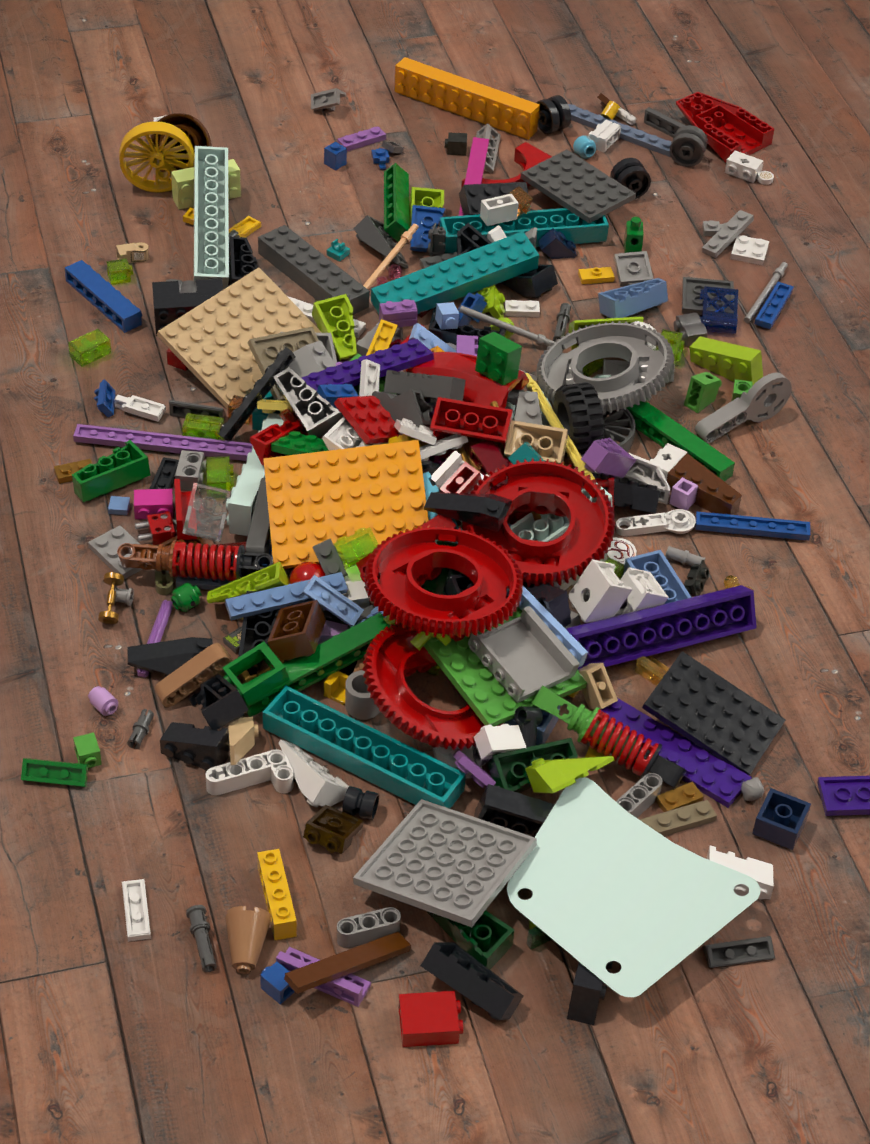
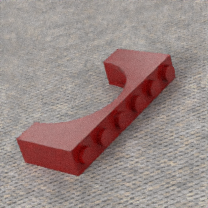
[461,142,552,189]

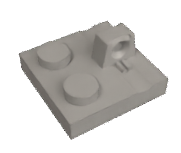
[613,251,654,286]

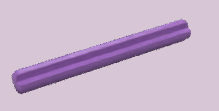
[137,600,173,678]

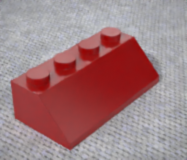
[430,397,513,443]

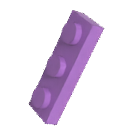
[337,126,386,151]

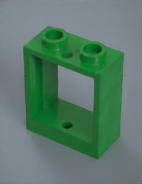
[222,642,289,706]

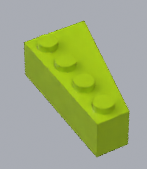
[689,336,763,386]

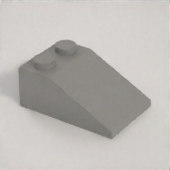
[271,341,336,378]

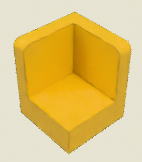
[324,671,348,705]

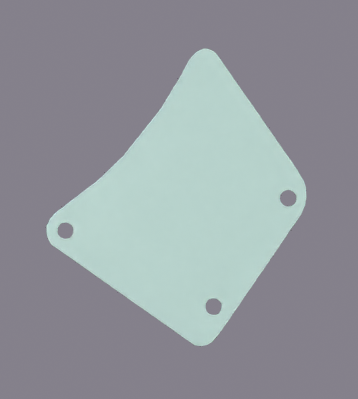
[507,777,760,997]

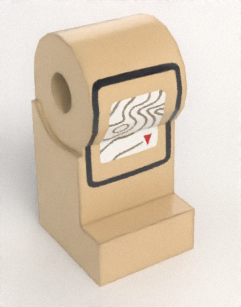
[116,242,149,268]

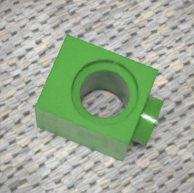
[732,379,753,401]
[73,732,102,768]

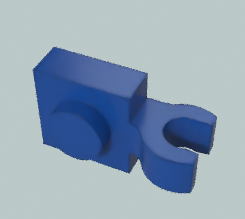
[371,148,389,170]

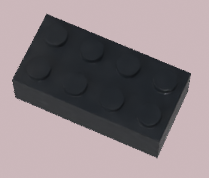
[459,182,532,216]

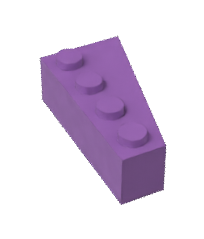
[581,438,636,478]

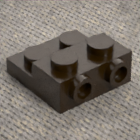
[303,805,364,854]

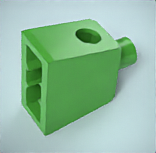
[684,372,722,413]

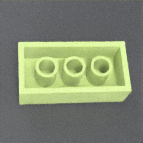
[171,159,241,209]

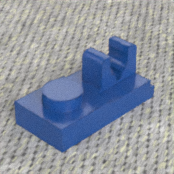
[94,379,115,418]

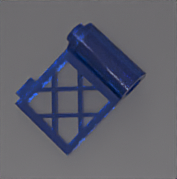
[699,286,738,334]

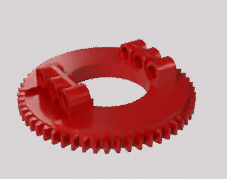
[362,623,504,750]

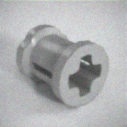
[114,586,134,606]

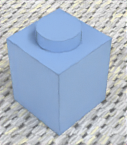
[435,302,459,330]

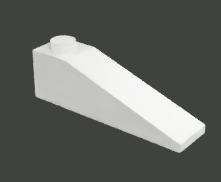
[279,740,349,807]

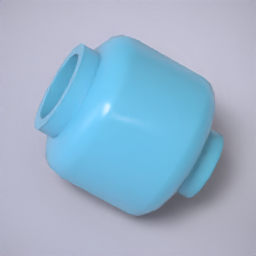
[573,135,596,159]

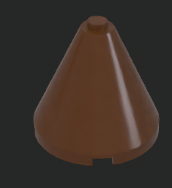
[149,113,212,176]

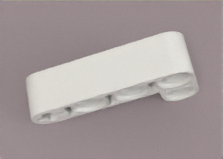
[206,750,293,796]

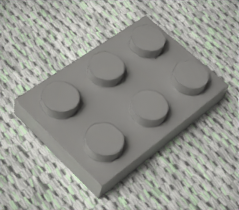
[88,525,147,579]

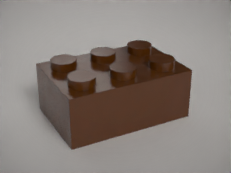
[267,600,326,661]

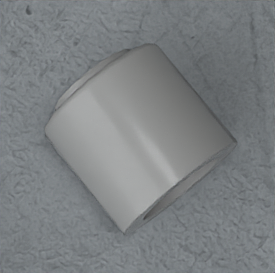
[345,670,380,720]

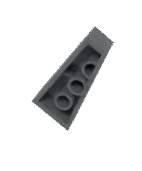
[273,368,342,438]
[384,370,466,403]

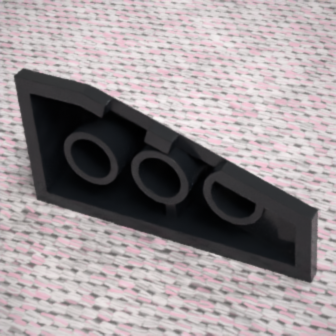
[424,492,512,532]

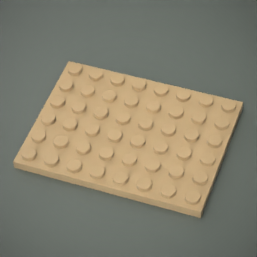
[157,268,322,411]

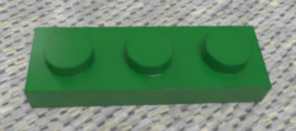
[21,758,88,787]

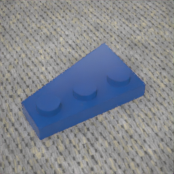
[410,205,445,252]

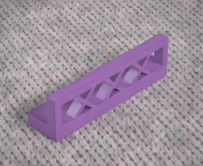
[276,947,371,1007]

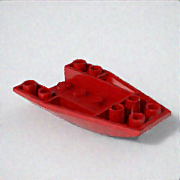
[407,352,529,408]

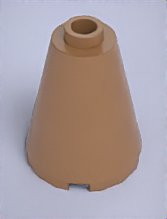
[225,906,271,974]

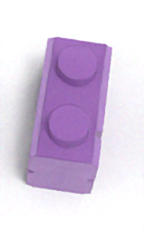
[379,299,418,327]

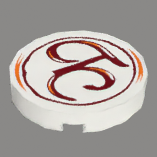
[604,537,637,569]

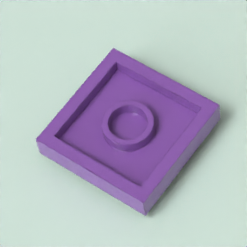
[453,749,496,788]

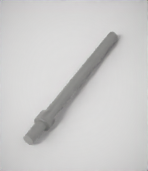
[744,262,788,323]
[459,305,555,346]

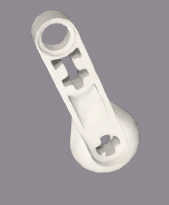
[616,509,696,536]

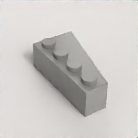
[508,392,543,458]

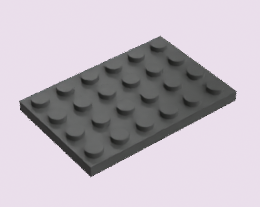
[520,149,636,223]

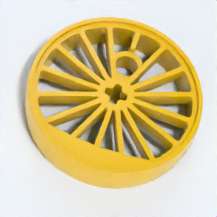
[119,122,194,192]

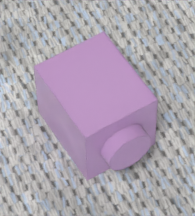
[670,477,698,510]

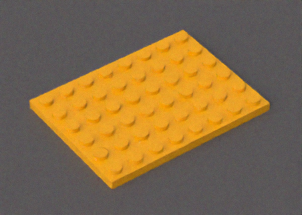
[264,440,429,569]

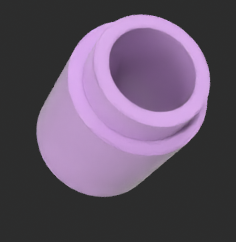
[88,686,118,716]

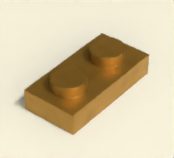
[54,459,92,484]
[656,781,704,812]

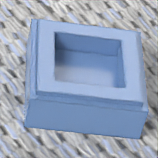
[108,496,130,515]

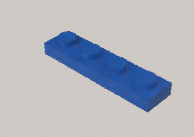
[755,282,794,329]

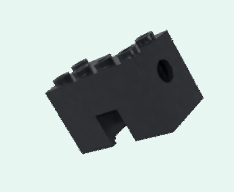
[152,279,223,336]

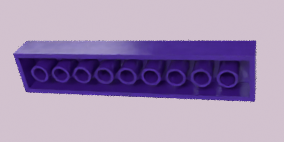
[566,585,757,670]

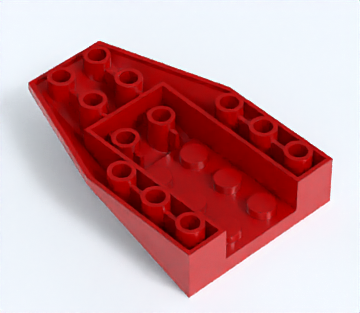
[676,92,774,163]

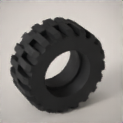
[553,382,605,455]

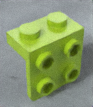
[474,285,505,319]

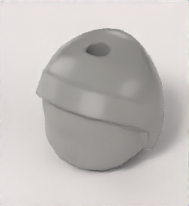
[741,777,764,801]

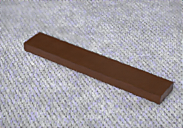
[284,932,411,994]

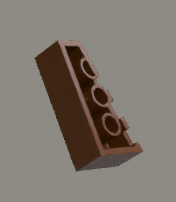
[666,453,742,515]

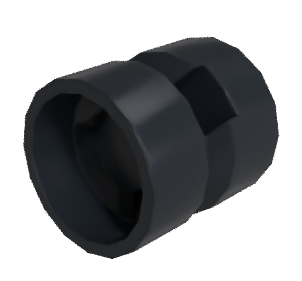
[342,786,380,820]

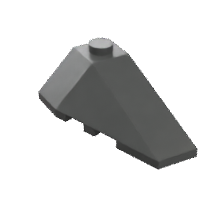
[353,215,409,269]

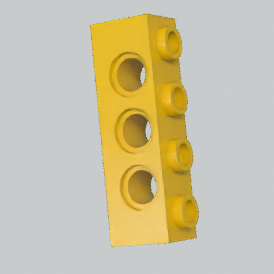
[257,849,297,941]

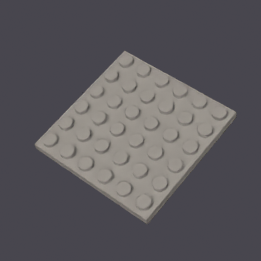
[353,799,537,927]

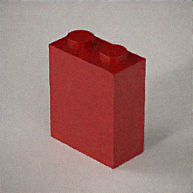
[398,991,463,1047]

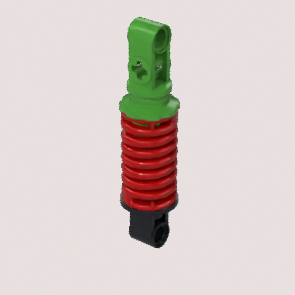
[532,685,687,788]

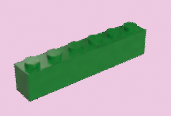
[384,163,410,242]

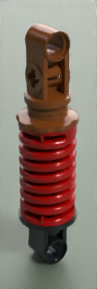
[117,540,273,581]

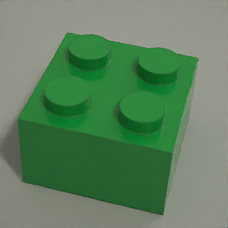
[475,332,522,386]

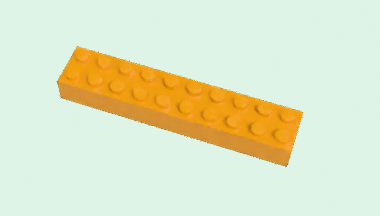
[394,57,540,140]

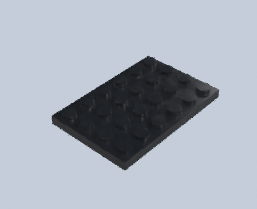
[642,651,786,775]

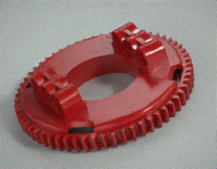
[462,458,615,587]
[364,525,523,641]

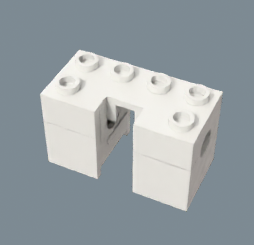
[568,559,669,623]

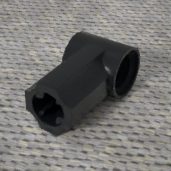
[514,706,543,747]

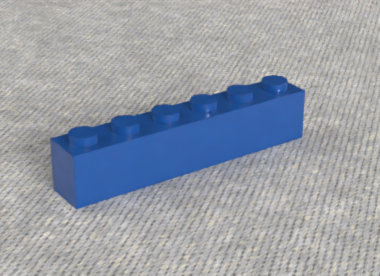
[65,260,142,333]

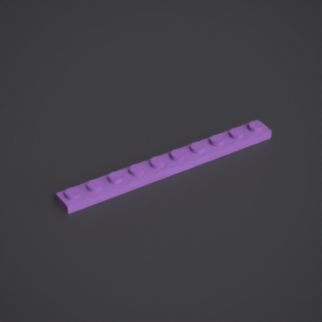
[73,424,252,461]

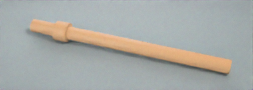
[363,224,419,290]

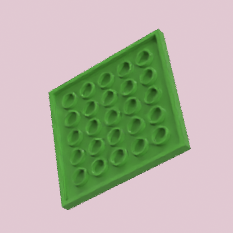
[424,607,587,727]

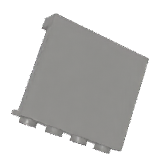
[468,606,580,703]

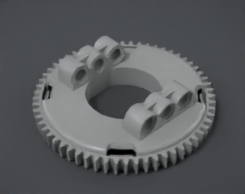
[536,321,675,414]

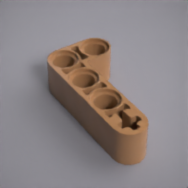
[154,643,233,707]

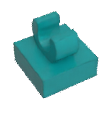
[327,239,350,262]

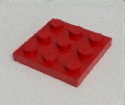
[334,396,403,444]

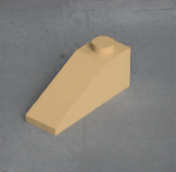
[228,717,259,765]

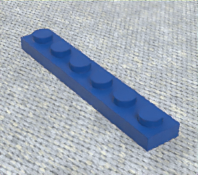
[695,511,810,540]

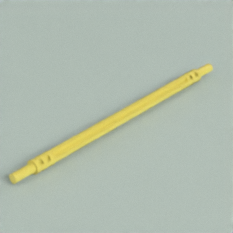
[525,373,595,480]

